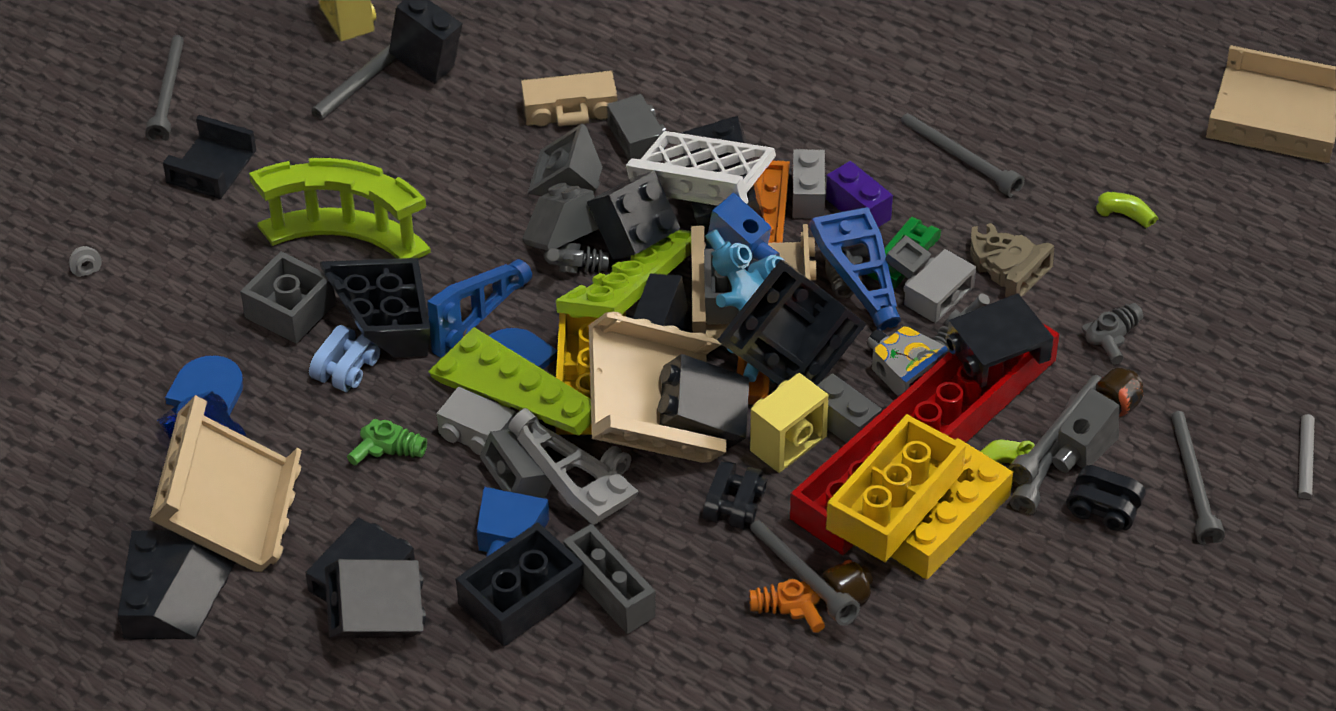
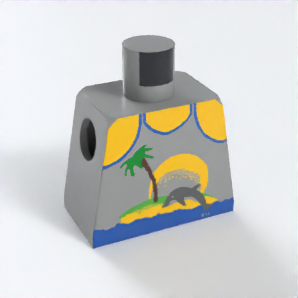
[867,327,949,397]

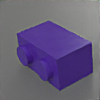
[826,160,893,227]

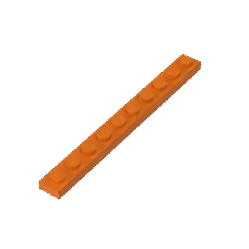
[737,160,790,404]

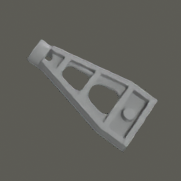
[508,408,639,525]

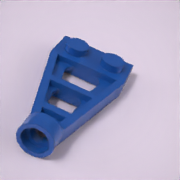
[808,207,901,331]
[427,259,532,358]

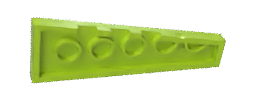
[556,230,692,318]
[428,327,592,436]

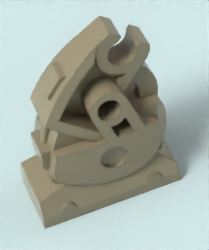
[970,223,1054,297]

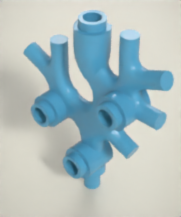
[705,229,785,383]

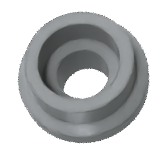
[69,246,102,277]

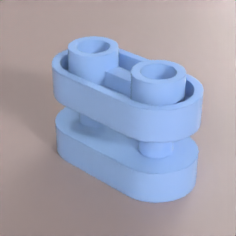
[309,325,380,392]

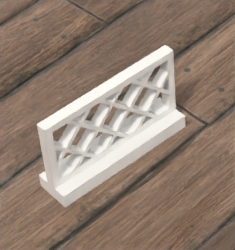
[626,131,776,206]

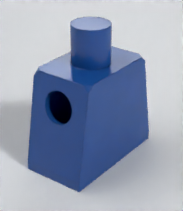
[705,193,780,271]
[477,487,549,557]

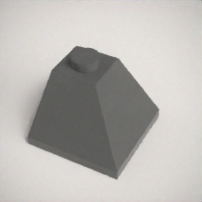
[528,124,602,196]

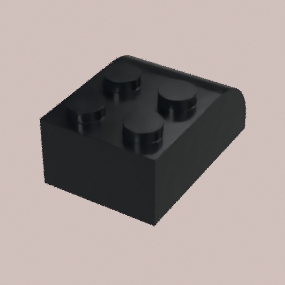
[455,522,584,647]

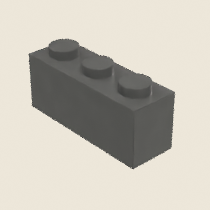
[563,524,656,634]

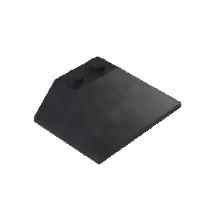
[717,259,867,386]

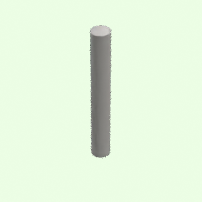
[1298,414,1315,499]

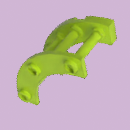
[249,158,431,259]

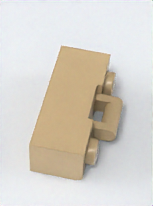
[521,71,617,126]

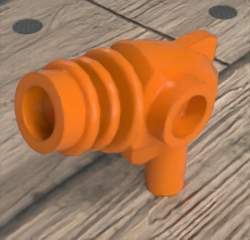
[749,579,825,633]

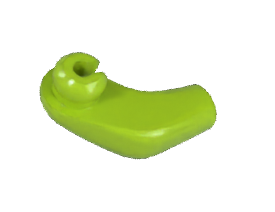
[1096,192,1158,228]
[980,439,1035,464]

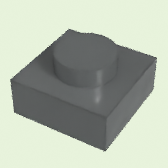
[885,235,931,279]

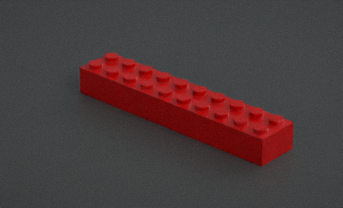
[790,324,1060,555]

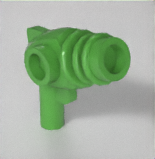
[347,419,427,466]

